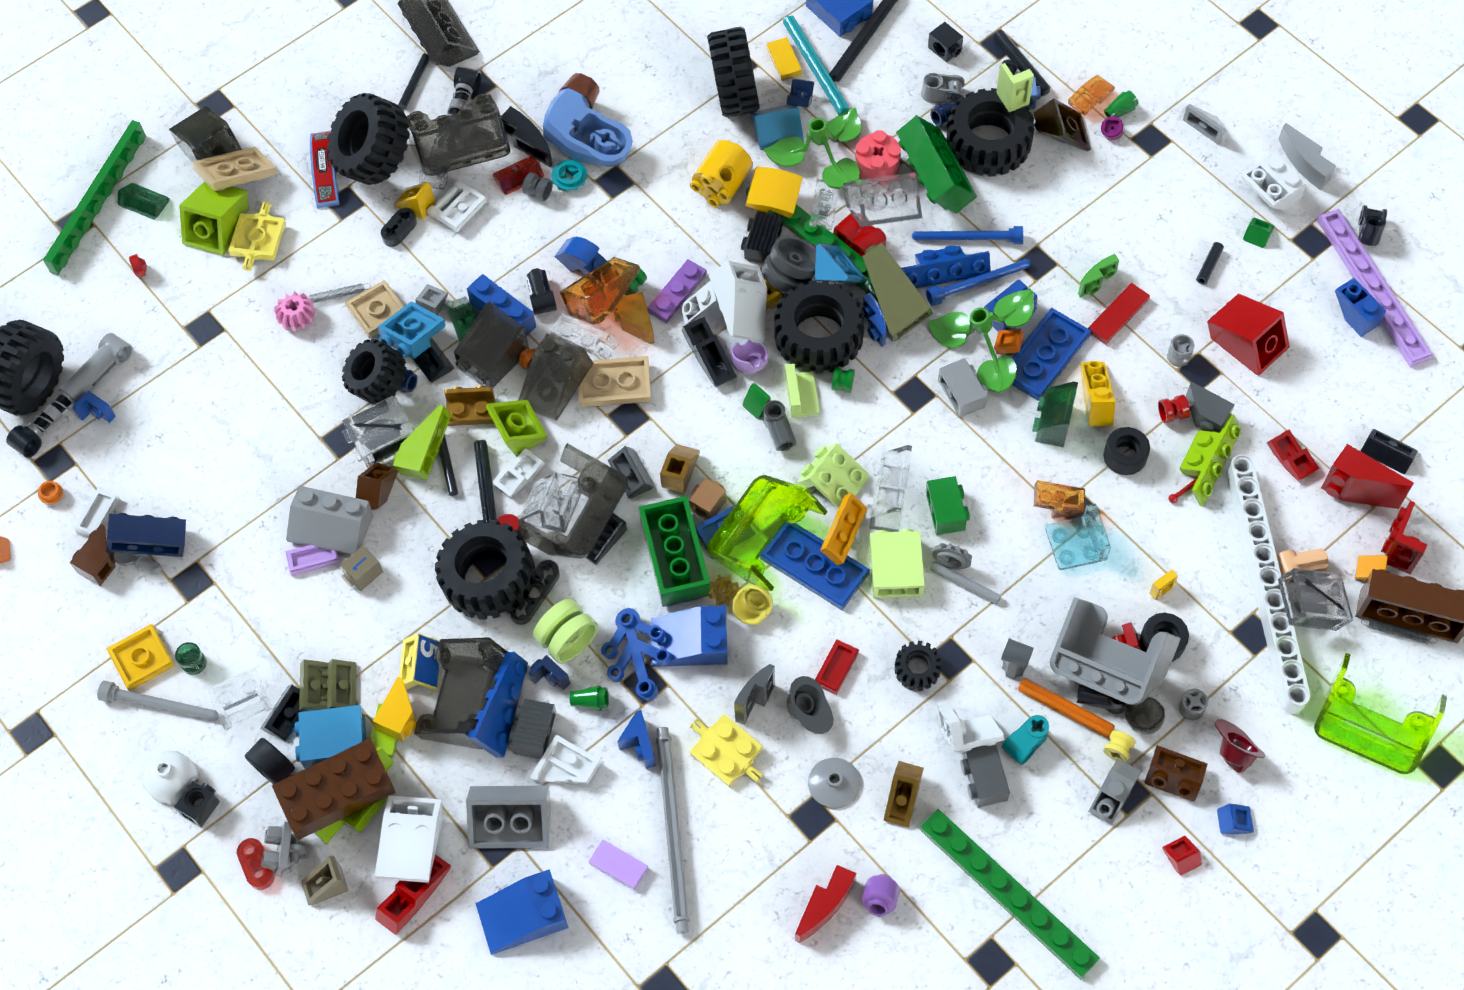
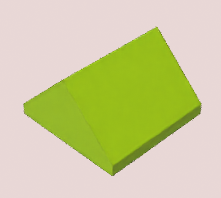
[486,400,548,457]

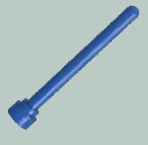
[912,226,1023,245]
[926,259,1031,306]

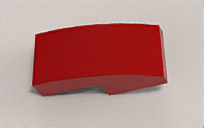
[1266,429,1319,481]

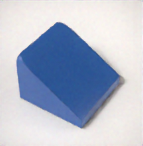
[1217,803,1254,835]

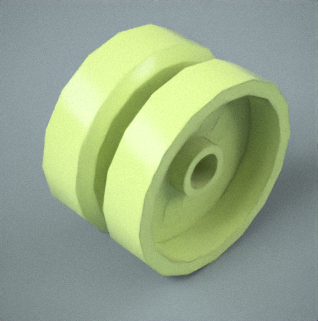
[533,598,599,664]

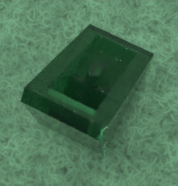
[444,296,482,343]

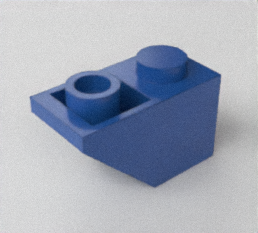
[1335,278,1386,337]

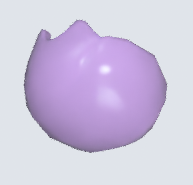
[731,340,769,374]

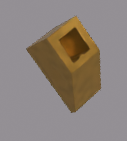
[660,444,700,494]

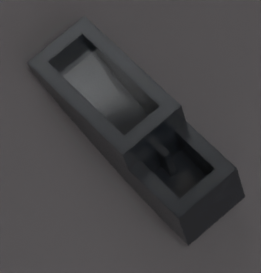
[500,106,553,167]
[681,317,737,388]

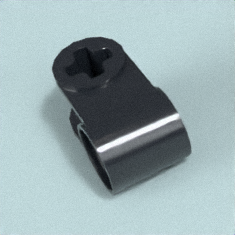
[1358,205,1387,246]

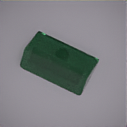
[117,183,170,220]

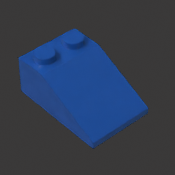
[651,605,728,667]
[475,869,569,955]

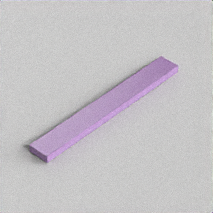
[1317,209,1433,367]

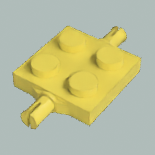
[228,202,286,271]
[690,714,764,787]

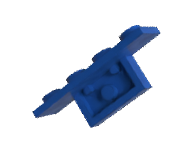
[901,245,991,288]

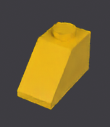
[373,677,417,742]

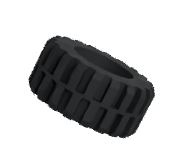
[707,27,760,118]
[946,88,1035,177]
[327,93,410,185]
[774,280,865,373]
[0,319,64,416]
[435,520,536,620]

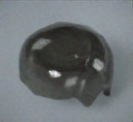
[1125,697,1165,735]

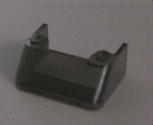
[517,443,628,559]

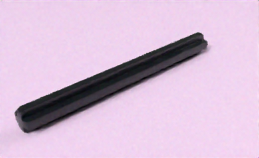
[829,0,898,82]

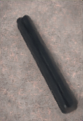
[993,30,1051,96]
[474,439,497,523]

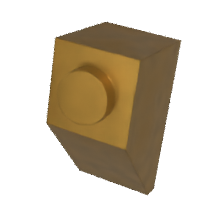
[612,292,655,344]
[883,761,924,827]

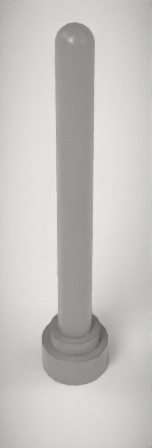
[97,680,219,720]

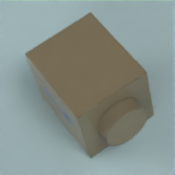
[340,546,383,591]

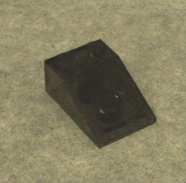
[518,333,594,421]

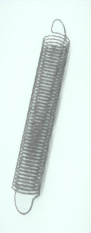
[307,283,371,303]

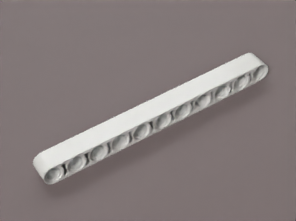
[1227,455,1310,715]

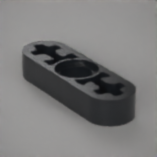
[510,560,560,625]

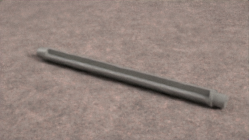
[656,727,690,934]

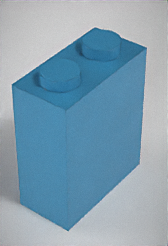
[295,705,366,769]

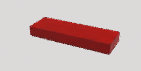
[1088,282,1150,345]

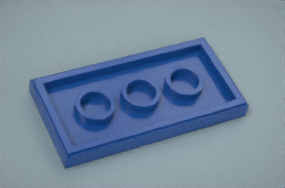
[1012,307,1092,402]
[760,519,870,610]

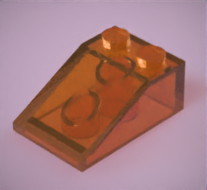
[560,257,640,325]

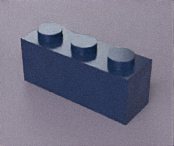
[106,513,186,557]

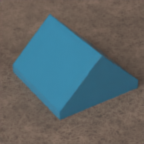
[750,105,804,150]
[815,243,867,283]

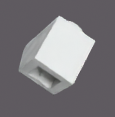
[680,281,723,325]

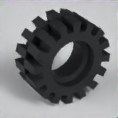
[894,641,942,691]

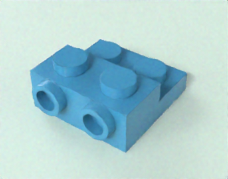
[378,301,446,359]

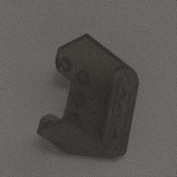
[406,94,511,176]

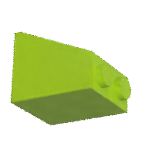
[179,181,249,255]

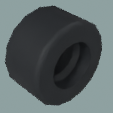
[1103,427,1150,475]
[1140,612,1189,662]
[244,738,295,784]

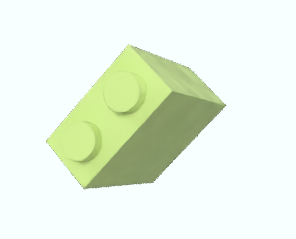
[869,529,925,598]

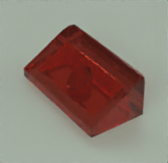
[492,156,544,195]

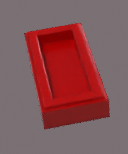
[815,639,859,695]

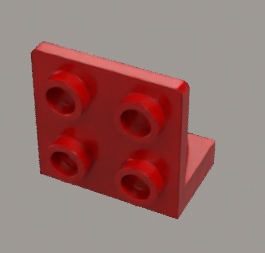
[1381,500,1428,575]

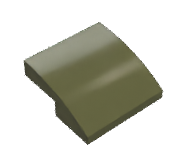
[299,659,356,711]

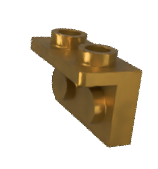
[445,386,495,426]

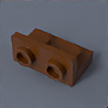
[1144,745,1208,802]

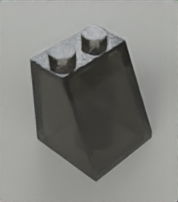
[169,106,242,163]
[454,301,529,388]

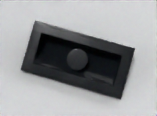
[413,338,454,383]
[1361,429,1418,474]
[260,684,305,742]

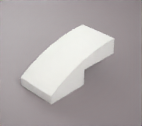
[492,448,545,498]

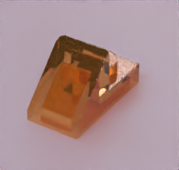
[1033,480,1085,518]

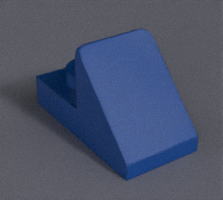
[617,710,656,769]

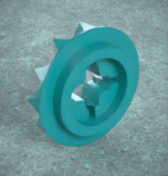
[551,160,588,193]

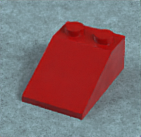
[1321,444,1414,509]

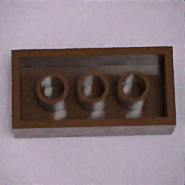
[1355,569,1464,644]
[271,738,396,840]

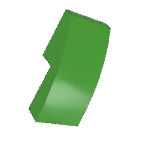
[1078,253,1119,297]

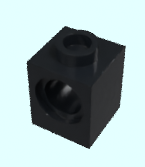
[928,21,963,62]
[174,781,220,828]

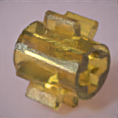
[708,575,739,607]

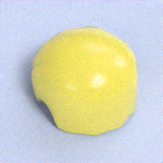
[732,584,773,625]

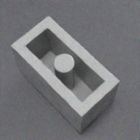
[938,358,988,418]

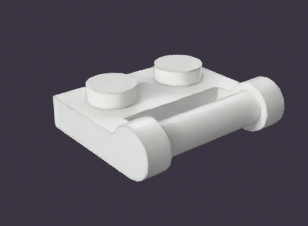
[426,179,487,232]

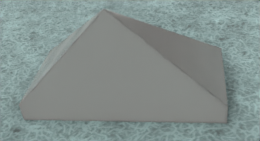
[1183,104,1225,145]

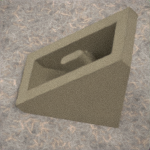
[301,856,349,905]

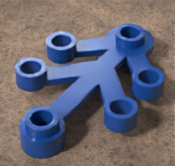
[601,608,672,701]

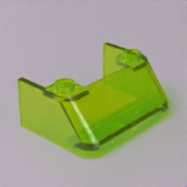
[707,475,828,591]
[1314,653,1447,774]

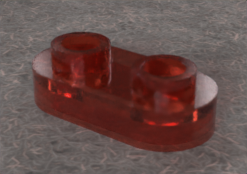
[237,838,275,890]

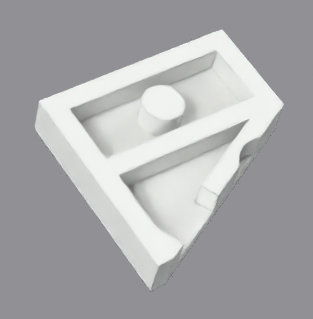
[530,735,602,784]

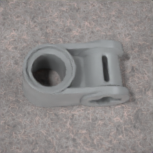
[921,73,965,103]

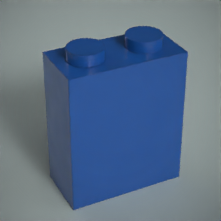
[806,0,873,37]

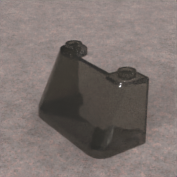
[414,637,508,750]

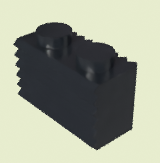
[741,210,783,263]

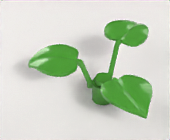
[764,107,862,189]
[929,290,1034,393]

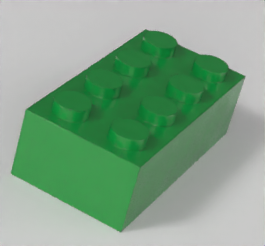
[896,115,977,214]
[639,496,711,607]

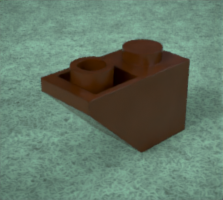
[69,524,116,586]

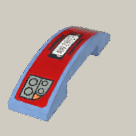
[310,131,340,208]

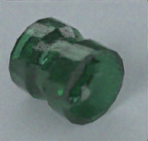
[175,642,207,675]

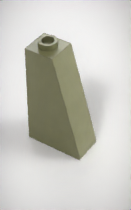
[862,242,933,341]

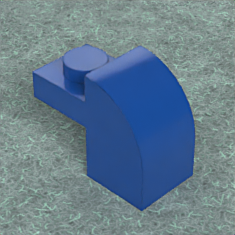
[554,236,612,284]

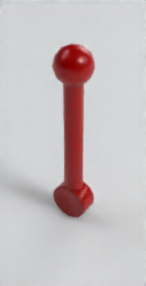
[1168,477,1198,503]

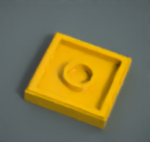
[106,624,175,691]

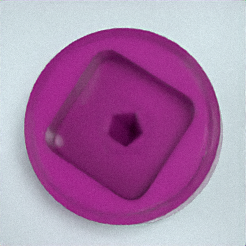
[1101,116,1125,140]

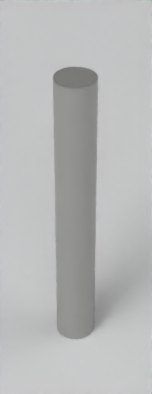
[930,561,1001,604]

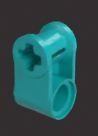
[1001,715,1049,766]

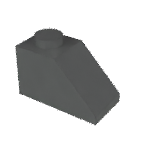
[1185,382,1235,433]

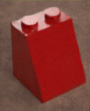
[1207,293,1290,376]

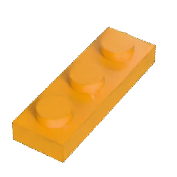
[820,493,868,566]

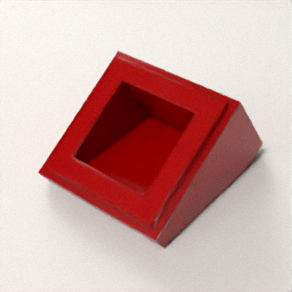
[1162,836,1202,876]

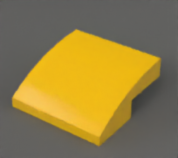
[745,167,803,218]

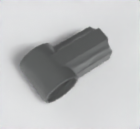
[763,400,796,452]
[1001,638,1034,679]

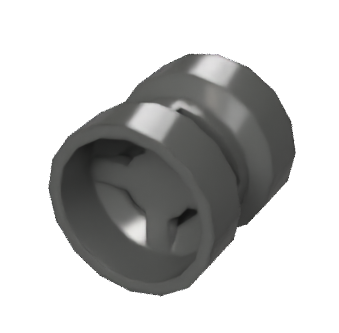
[522,172,553,201]

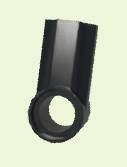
[526,268,557,315]
[1076,684,1128,714]

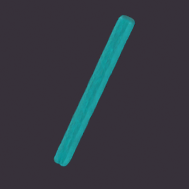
[783,15,849,115]

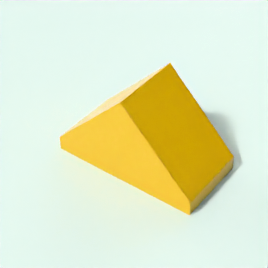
[394,182,436,220]

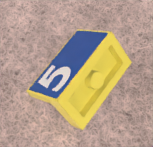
[399,633,443,690]

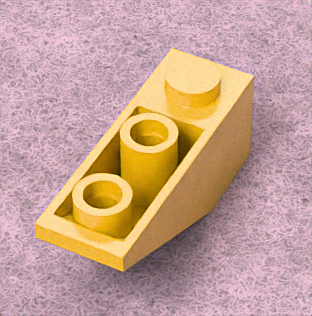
[1080,361,1115,427]

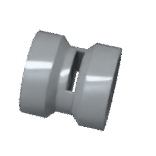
[1167,334,1195,367]

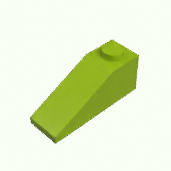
[393,405,451,481]

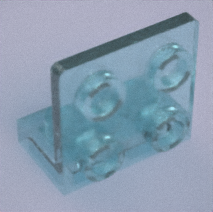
[1045,503,1111,570]

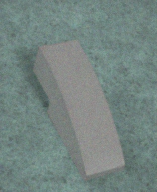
[1279,123,1336,190]

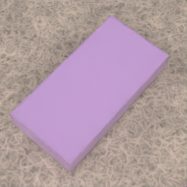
[285,545,340,576]
[588,840,648,890]

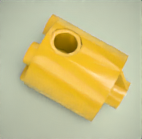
[690,140,753,207]

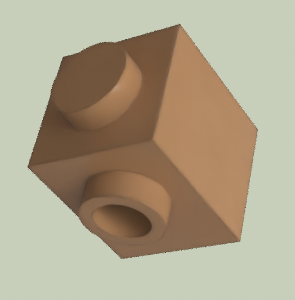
[689,478,727,520]

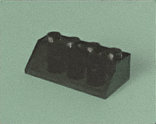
[397,0,480,67]

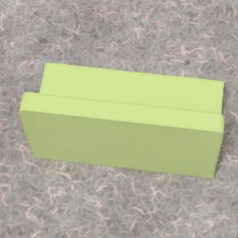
[996,63,1034,112]
[785,364,820,418]

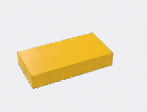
[766,37,802,81]

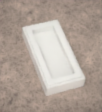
[74,488,121,537]

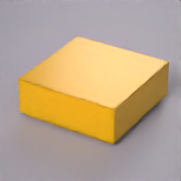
[1149,570,1178,600]

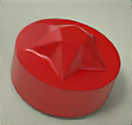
[129,254,147,278]

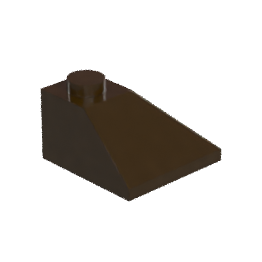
[1033,98,1091,151]

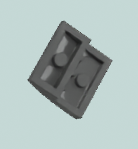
[734,664,775,725]

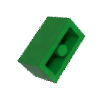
[925,476,970,535]

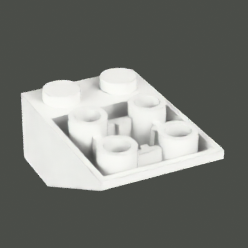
[709,261,767,342]
[375,795,443,883]

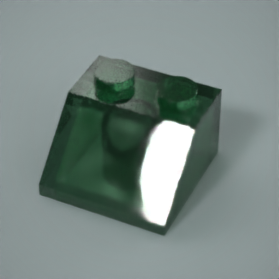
[1032,381,1078,448]

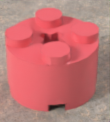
[855,130,901,186]

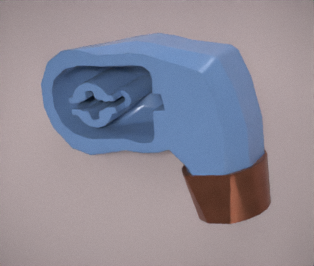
[543,73,633,166]

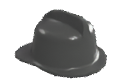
[786,676,834,734]

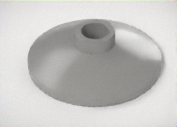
[808,758,861,809]

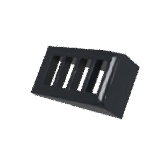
[577,509,627,565]

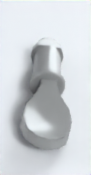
[113,552,162,574]

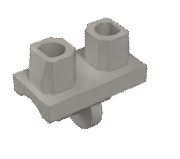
[261,822,307,877]

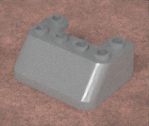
[1050,597,1181,705]

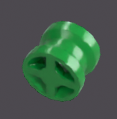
[831,367,855,393]

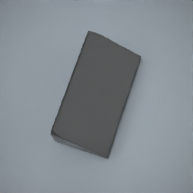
[607,446,655,499]

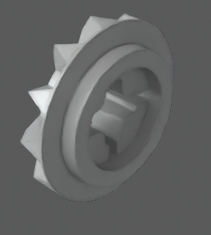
[932,543,972,570]

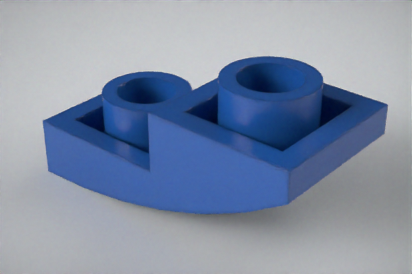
[862,293,886,347]

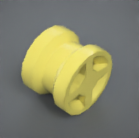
[1103,730,1136,762]

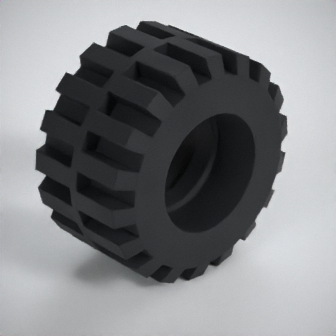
[342,339,407,405]

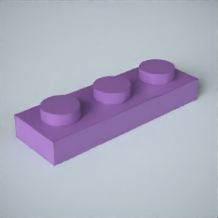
[647,259,707,324]

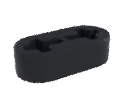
[381,208,417,247]

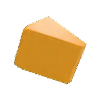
[1355,555,1388,581]

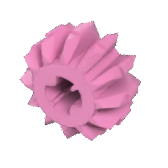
[274,291,315,332]

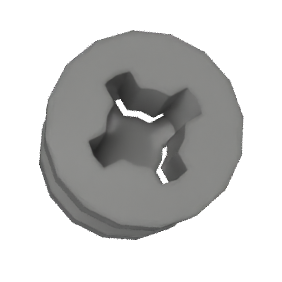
[1179,689,1208,720]

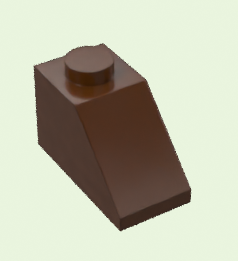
[355,462,398,510]

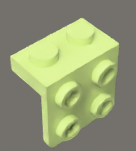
[797,443,869,509]

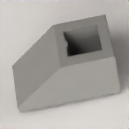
[1088,758,1142,825]

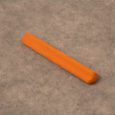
[1018,678,1115,738]

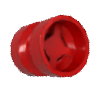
[1158,395,1190,423]

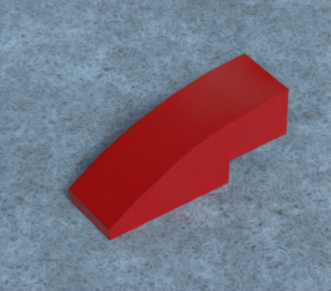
[375,854,451,935]
[795,865,857,943]

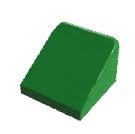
[1243,217,1275,248]
[742,383,771,419]

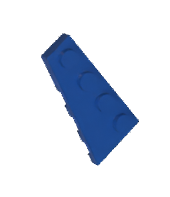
[467,652,528,757]

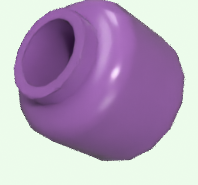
[862,874,900,916]

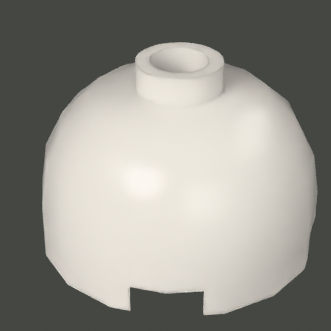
[143,751,199,805]

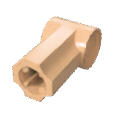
[1276,548,1329,583]

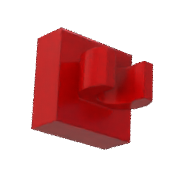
[1112,622,1142,650]

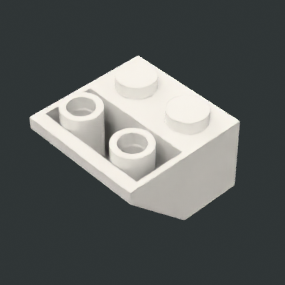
[1241,153,1307,210]

